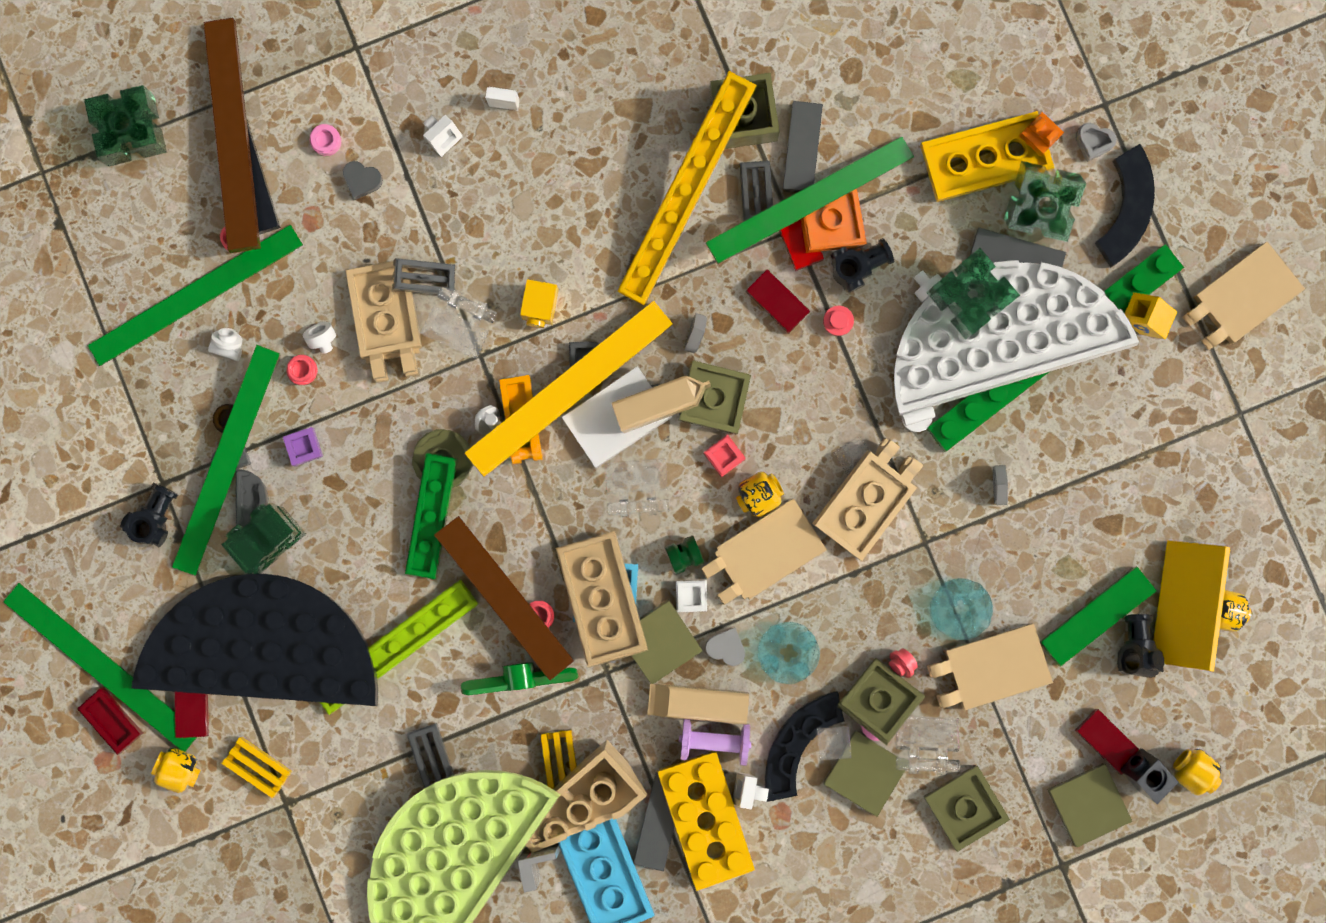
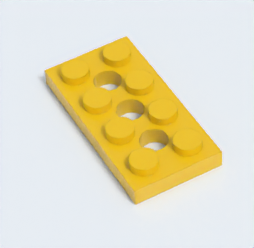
[920,111,1055,202]
[656,751,755,891]

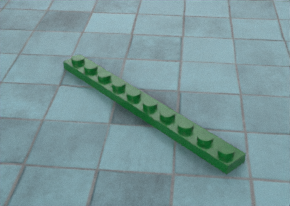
[927,244,1185,452]

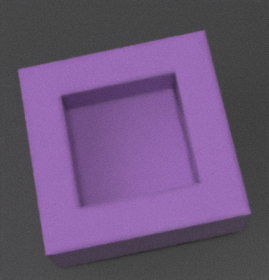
[283,427,323,467]

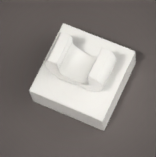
[423,115,463,157]
[732,772,769,809]

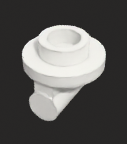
[208,328,243,361]
[475,405,502,434]
[901,406,935,432]

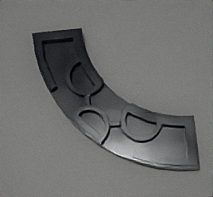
[1095,144,1155,268]
[765,691,845,802]

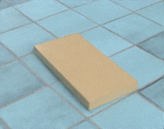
[556,531,649,668]

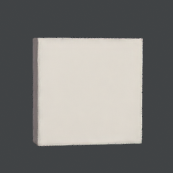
[485,87,520,111]
[676,580,707,612]

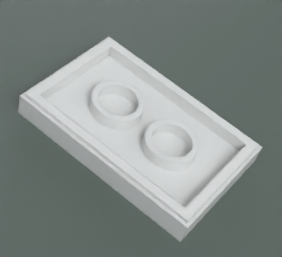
[562,366,672,468]

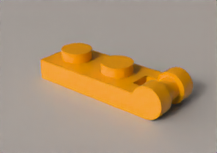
[499,375,543,464]

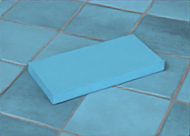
[558,819,655,923]

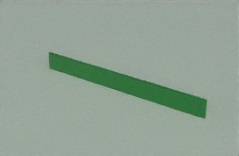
[706,137,914,264]
[87,225,303,366]
[172,345,280,576]
[3,583,197,752]

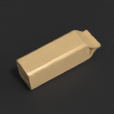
[611,375,711,433]
[647,683,749,725]

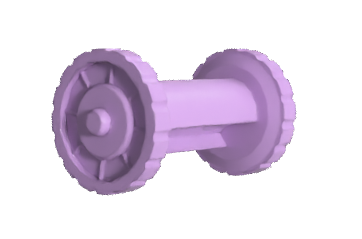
[679,719,751,766]

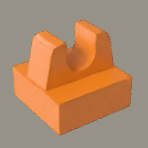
[1019,112,1064,157]

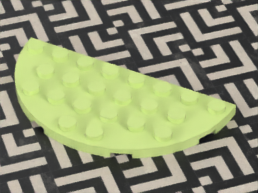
[367,770,561,923]

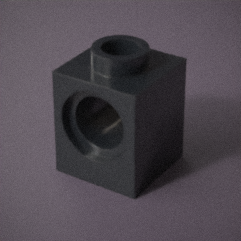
[1120,748,1179,805]

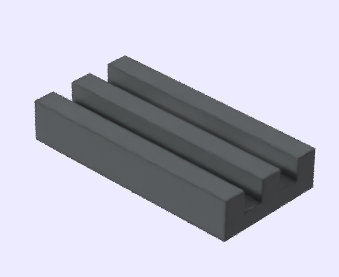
[739,161,773,222]
[392,258,455,296]
[407,723,454,788]

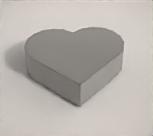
[1075,123,1117,162]
[684,313,707,353]
[993,465,1008,505]
[706,627,745,666]

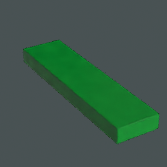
[405,453,458,579]
[1040,567,1157,667]

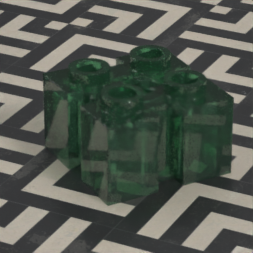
[84,85,167,167]
[1004,161,1087,242]
[926,248,1020,340]
[221,503,306,574]

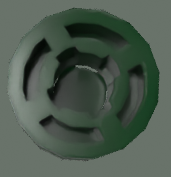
[665,535,704,575]

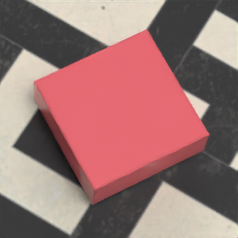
[703,435,746,478]

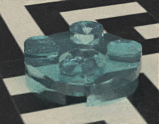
[930,578,993,640]
[757,622,820,684]

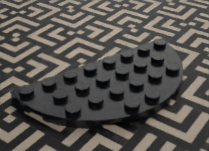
[131,574,378,706]

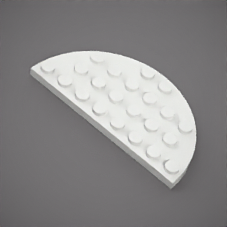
[894,260,1139,416]

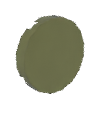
[412,429,473,488]

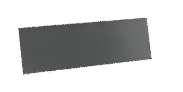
[783,101,823,193]
[969,228,1066,267]
[634,772,675,872]

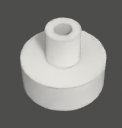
[914,271,946,302]
[303,322,336,354]

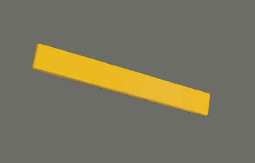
[617,71,757,305]
[464,301,673,477]

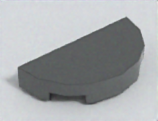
[236,469,269,530]

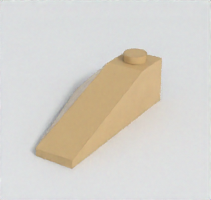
[526,740,647,853]

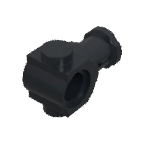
[830,238,895,293]
[120,482,178,547]
[1117,614,1164,678]

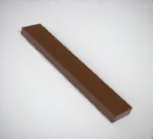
[435,516,574,680]

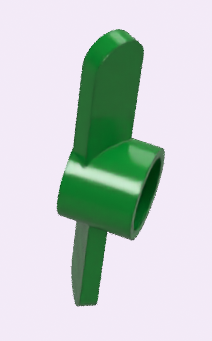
[461,662,578,696]

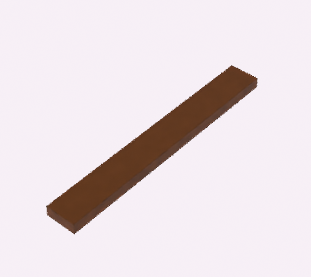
[204,18,261,253]

